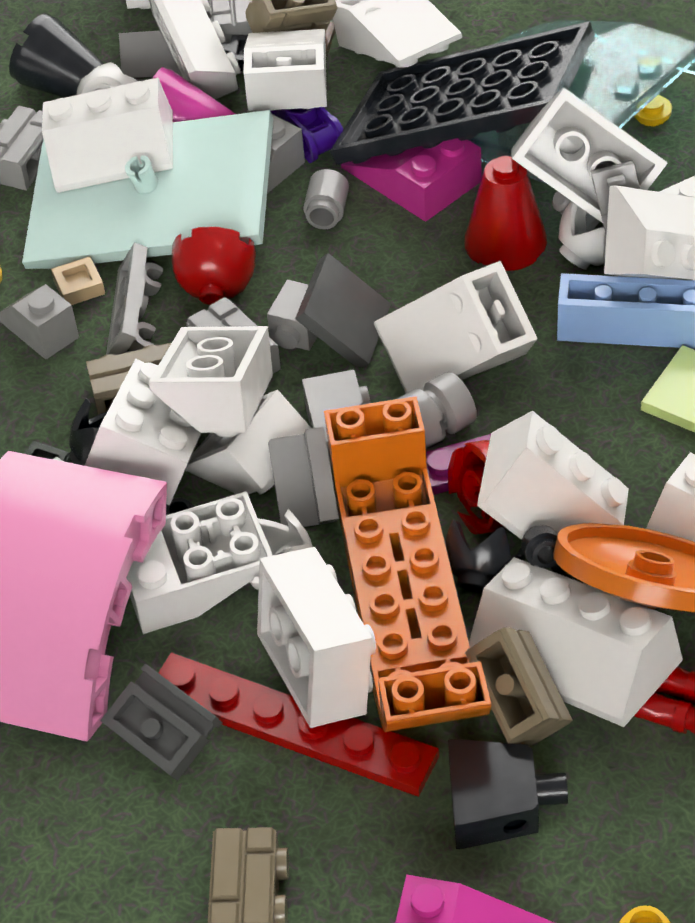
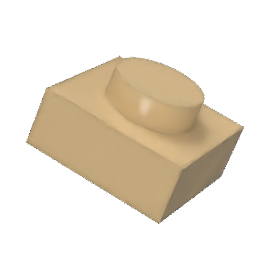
[51,256,105,305]

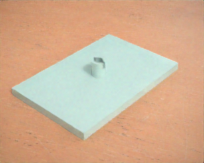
[22,110,274,269]

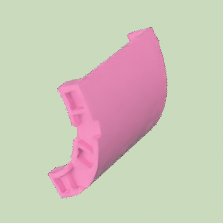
[0,451,167,742]

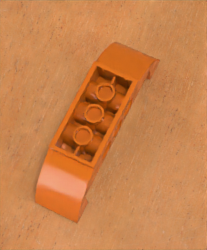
[324,396,491,732]

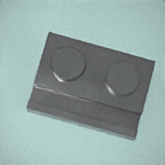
[100,664,223,781]

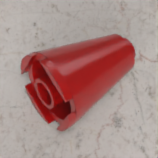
[465,156,547,271]

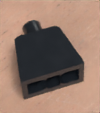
[448,739,568,849]

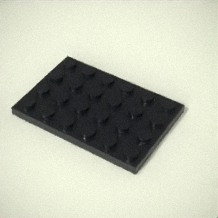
[330,21,595,165]

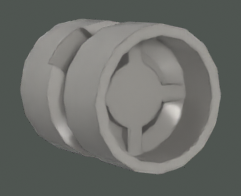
[397,372,477,449]

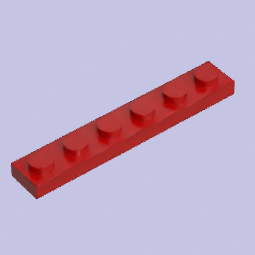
[158,653,439,797]

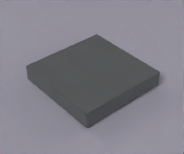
[295,253,391,368]

